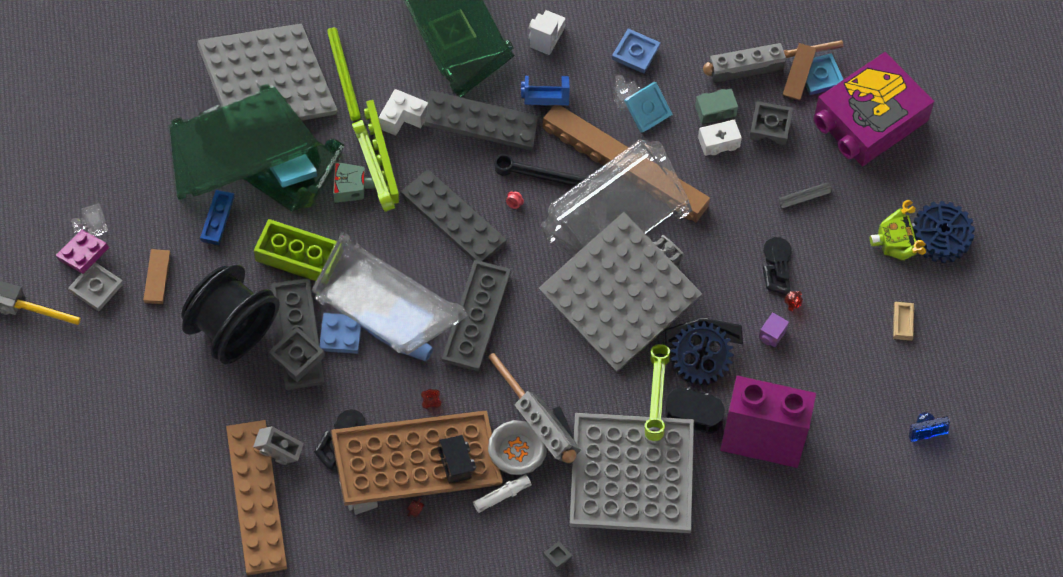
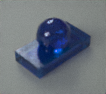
[909,412,950,442]

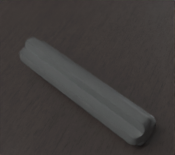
[778,182,832,208]

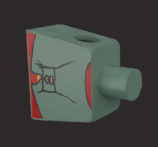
[333,162,376,203]

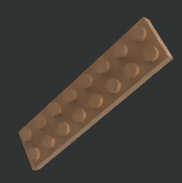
[226,420,287,576]

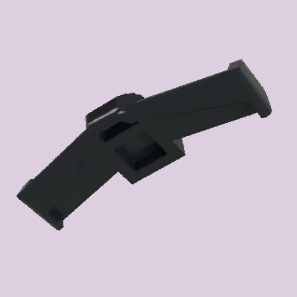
[665,317,743,348]

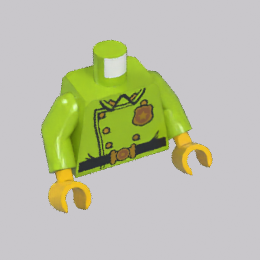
[870,200,926,260]

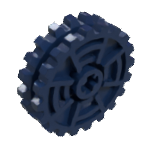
[912,201,975,263]

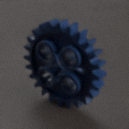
[670,321,734,385]

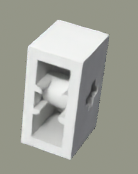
[698,119,742,156]

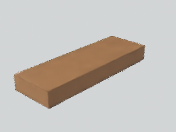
[783,43,817,101]
[143,249,171,304]

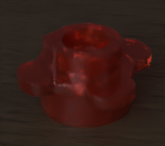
[785,291,803,311]
[421,389,441,409]
[407,498,424,518]

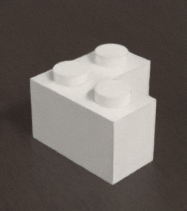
[528,10,565,55]
[379,89,428,136]

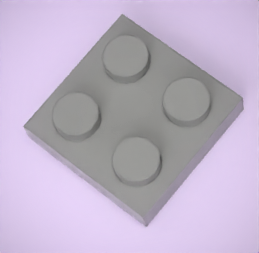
[68,262,124,311]

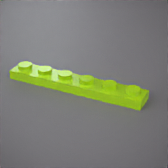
[364,100,399,204]

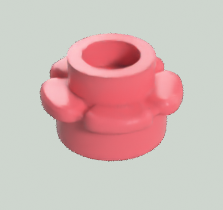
[506,192,524,209]

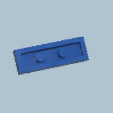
[200,190,235,245]

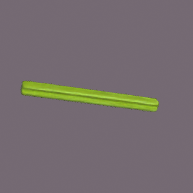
[327,27,361,121]

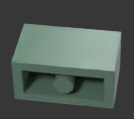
[695,88,738,124]

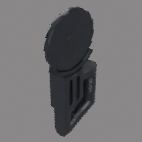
[763,237,792,296]
[314,409,366,470]

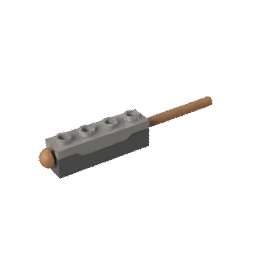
[703,40,843,83]
[488,353,581,464]

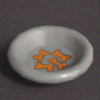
[488,420,547,475]

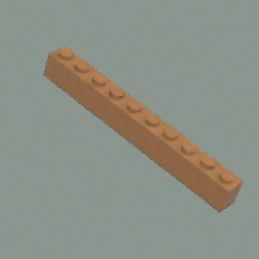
[543,105,710,222]

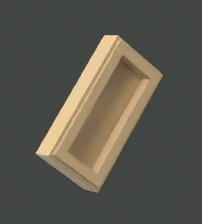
[893,302,914,341]

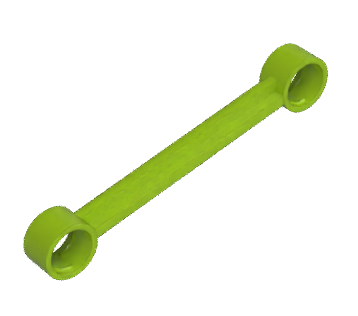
[352,120,395,212]
[645,344,670,441]

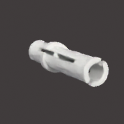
[473,474,531,513]

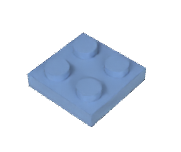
[612,29,660,73]
[319,313,362,354]

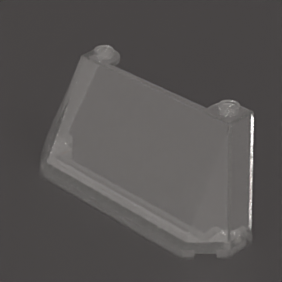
[540,140,692,257]
[312,232,468,355]

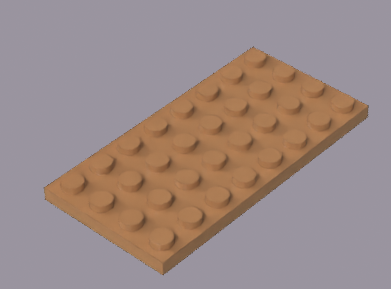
[331,410,503,506]

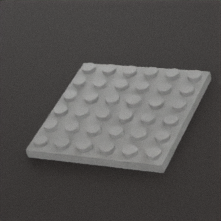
[197,23,337,133]
[539,212,702,372]
[569,413,694,533]

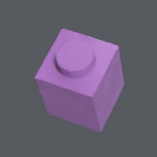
[759,312,789,347]

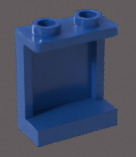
[521,76,570,105]

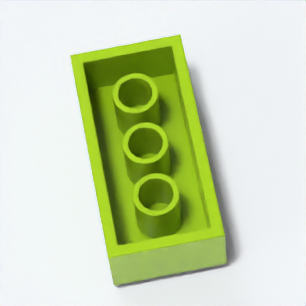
[254,219,341,284]

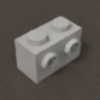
[253,426,304,465]

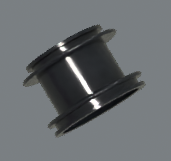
[181,265,280,364]

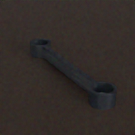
[495,154,604,196]

